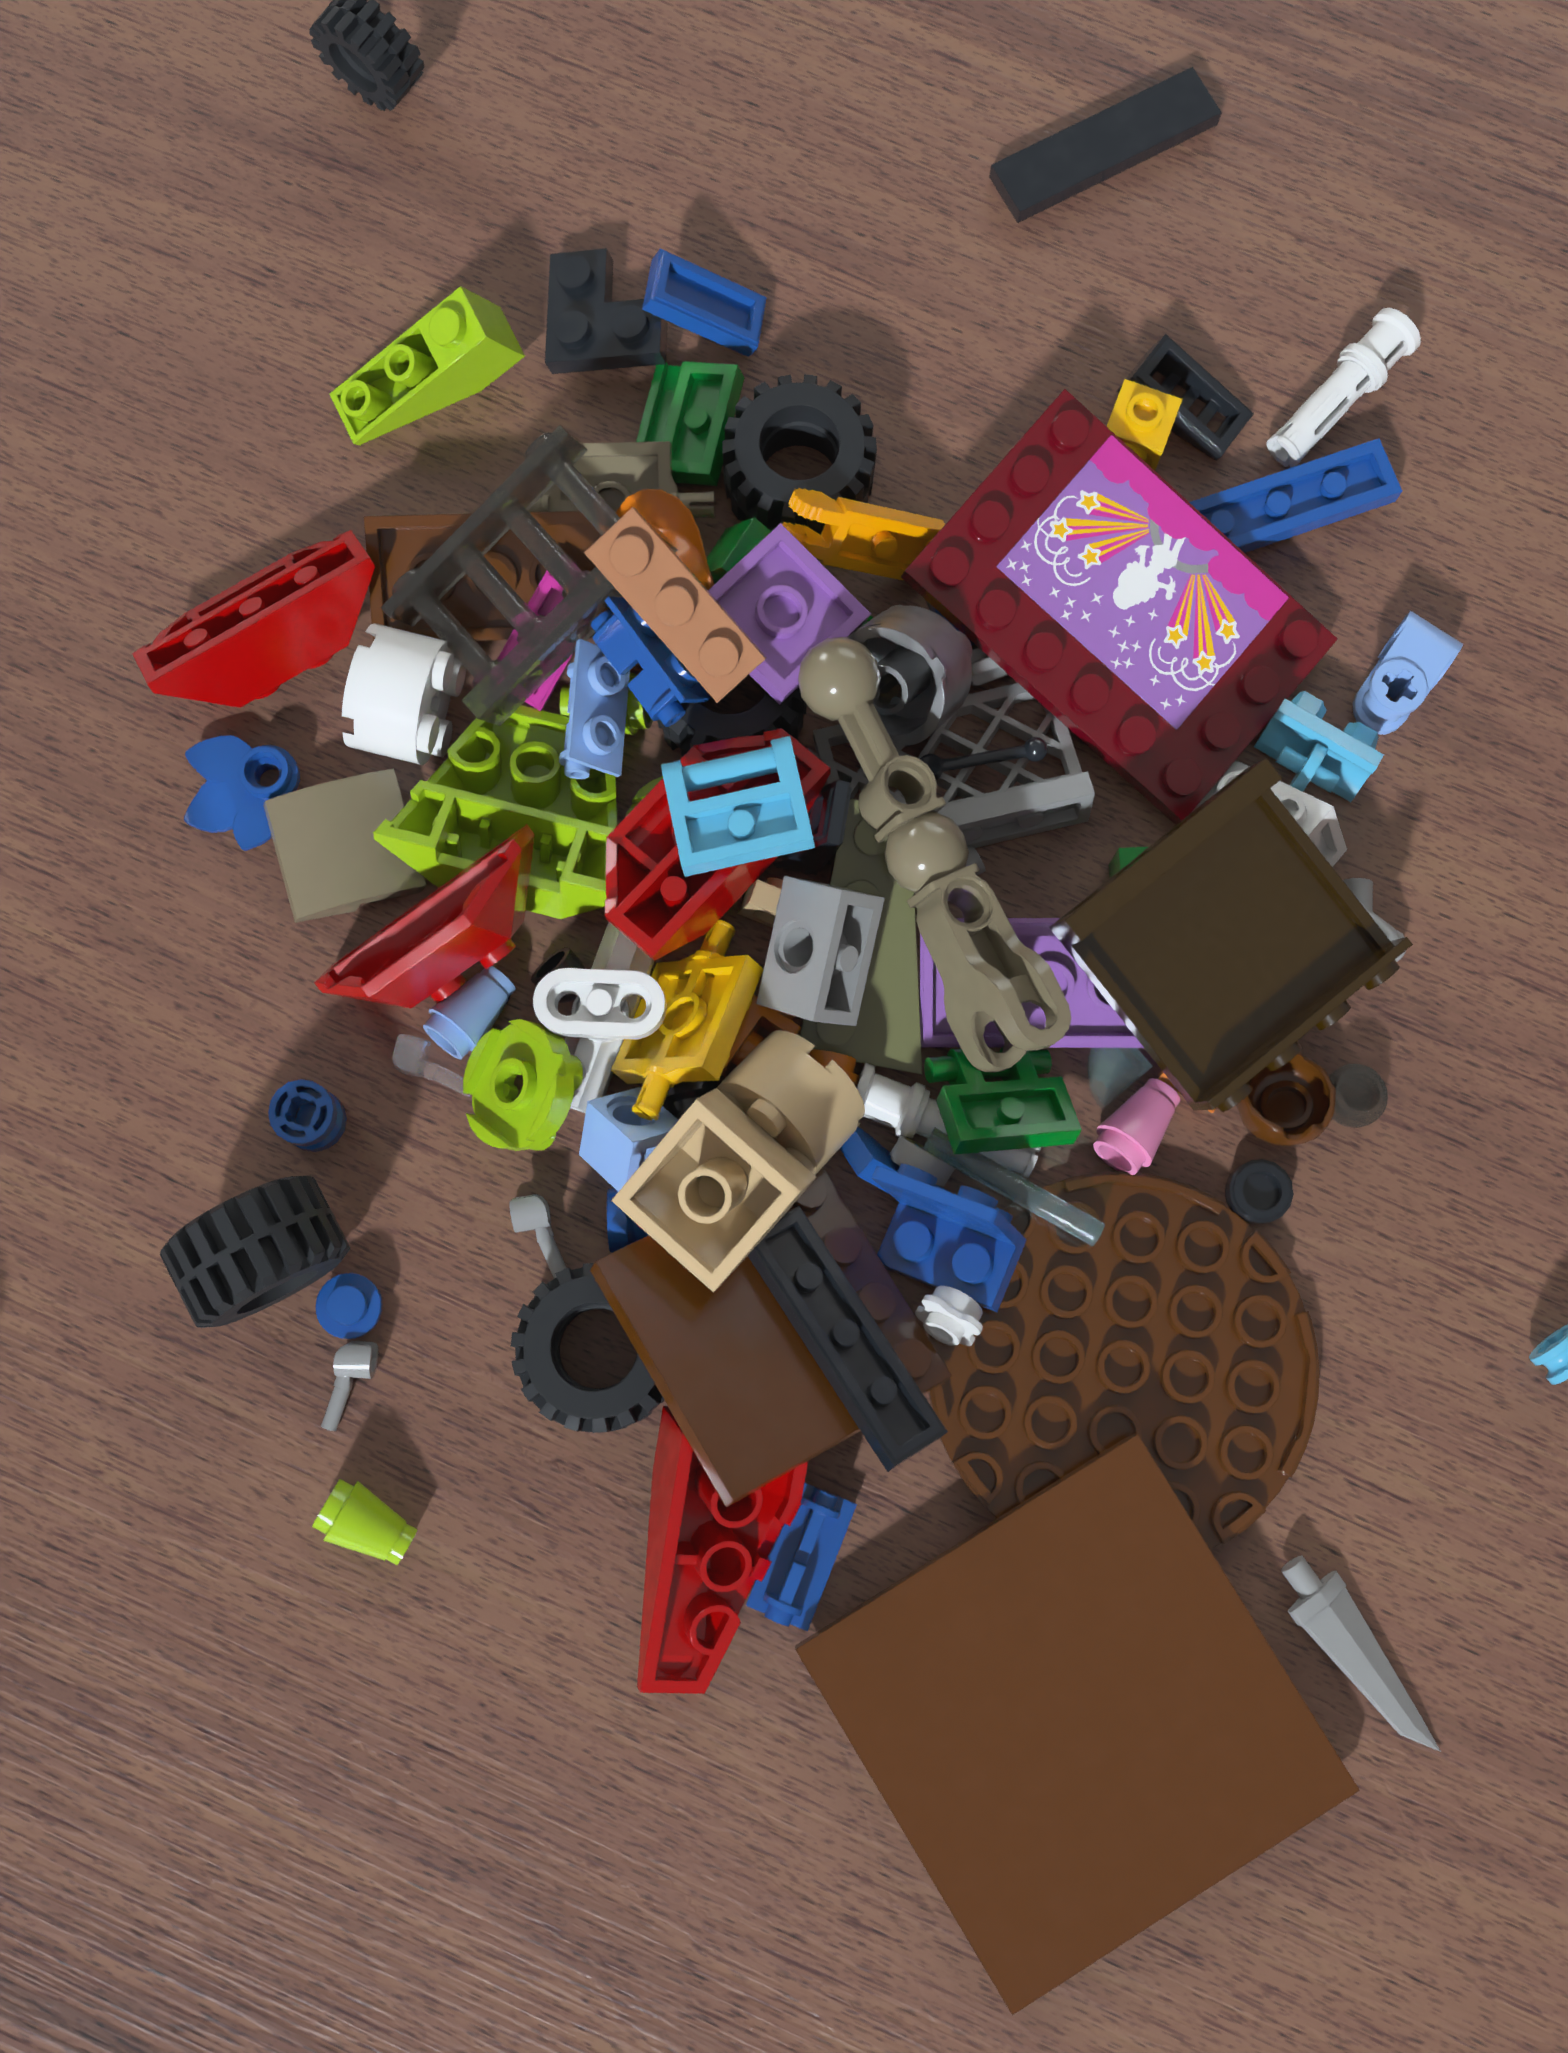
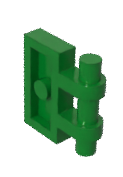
[924,1046,1082,1155]

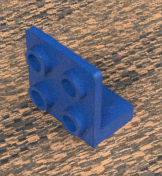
[872,1163,1027,1312]

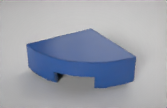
[840,1127,900,1194]

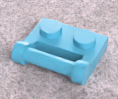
[661,736,815,877]

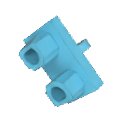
[1254,691,1384,802]

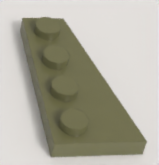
[799,798,922,1074]

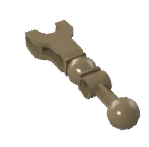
[798,637,1071,1073]

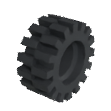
[309,0,424,111]

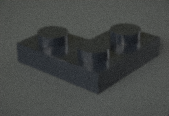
[545,248,668,374]

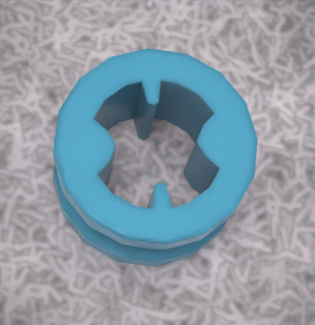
[1529,1324,1568,1385]

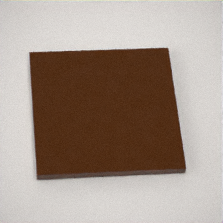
[795,1432,1360,2015]

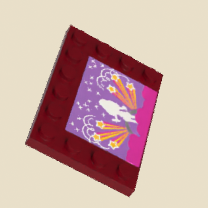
[900,389,1338,825]

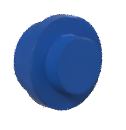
[316,1273,383,1339]

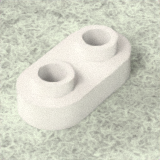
[533,968,667,1039]

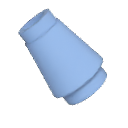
[423,966,516,1060]

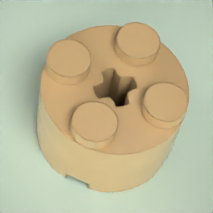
[717,1030,865,1175]

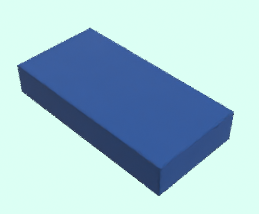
[642,248,767,357]

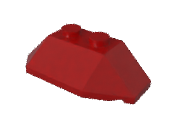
[133,530,375,708]
[605,729,831,961]
[314,824,535,1009]

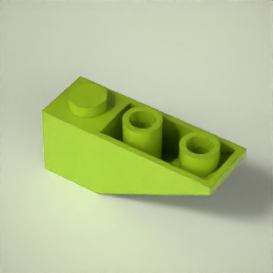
[329,286,525,446]

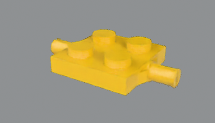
[611,920,763,1121]

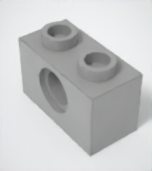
[756,876,885,1026]

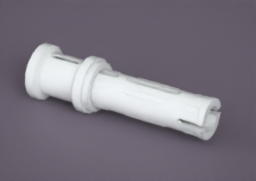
[1267,308,1421,468]
[856,1062,1041,1178]

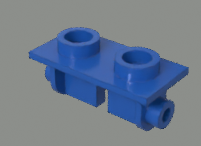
[590,596,711,727]
[746,1483,857,1632]

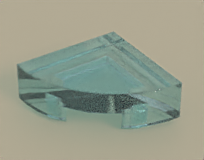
[1088,1048,1153,1110]

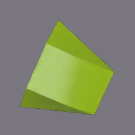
[373,698,618,919]

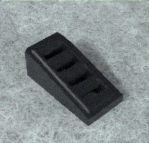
[1116,334,1254,460]
[773,780,852,875]

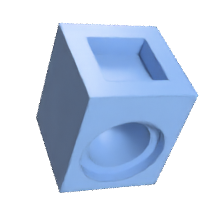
[579,1087,678,1192]

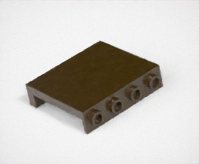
[1049,758,1413,1112]

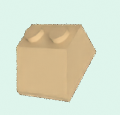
[611,1088,817,1292]

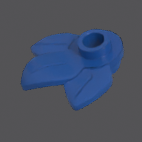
[184,735,300,851]

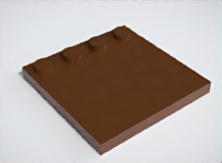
[590,1167,952,1507]

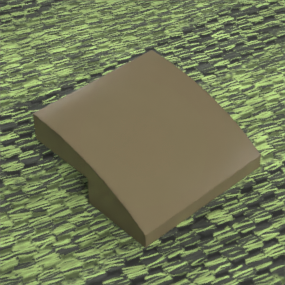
[264,769,426,923]

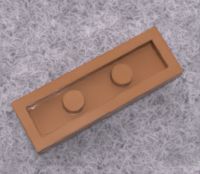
[584,507,767,703]

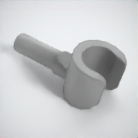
[509,1194,567,1279]
[321,1341,378,1431]

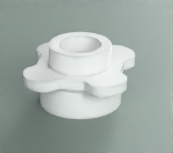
[915,1286,983,1346]

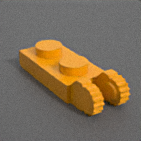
[781,488,945,580]

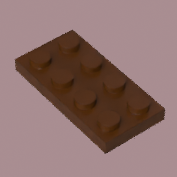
[364,510,617,641]

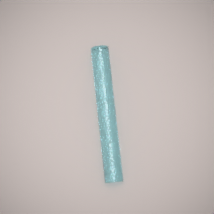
[922,1127,1105,1246]

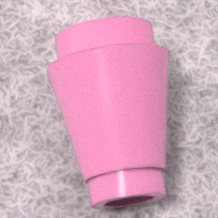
[1093,1078,1180,1175]

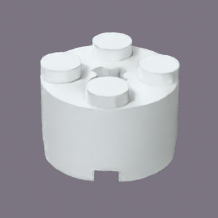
[342,623,466,765]

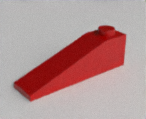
[637,1406,808,1694]

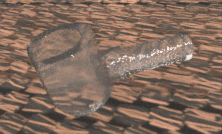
[392,1034,471,1098]

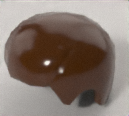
[1236,1051,1336,1146]

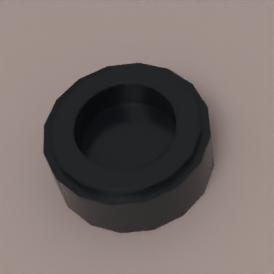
[1225,1159,1294,1225]

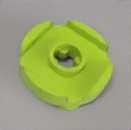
[463,1019,583,1151]

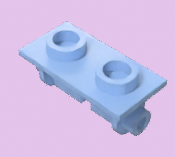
[559,639,630,779]

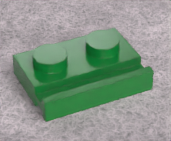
[636,361,745,486]

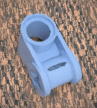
[1352,610,1463,735]

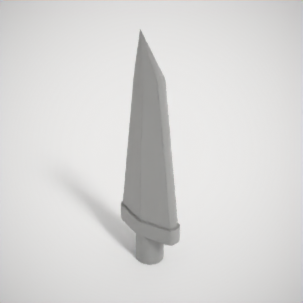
[1281,1555,1441,1752]

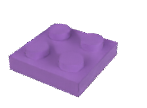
[708,523,871,705]

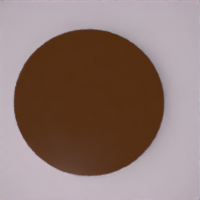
[928,1171,1320,1549]

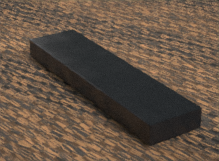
[989,67,1222,223]
[748,1206,948,1472]

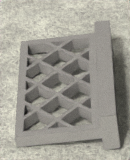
[813,683,1095,848]

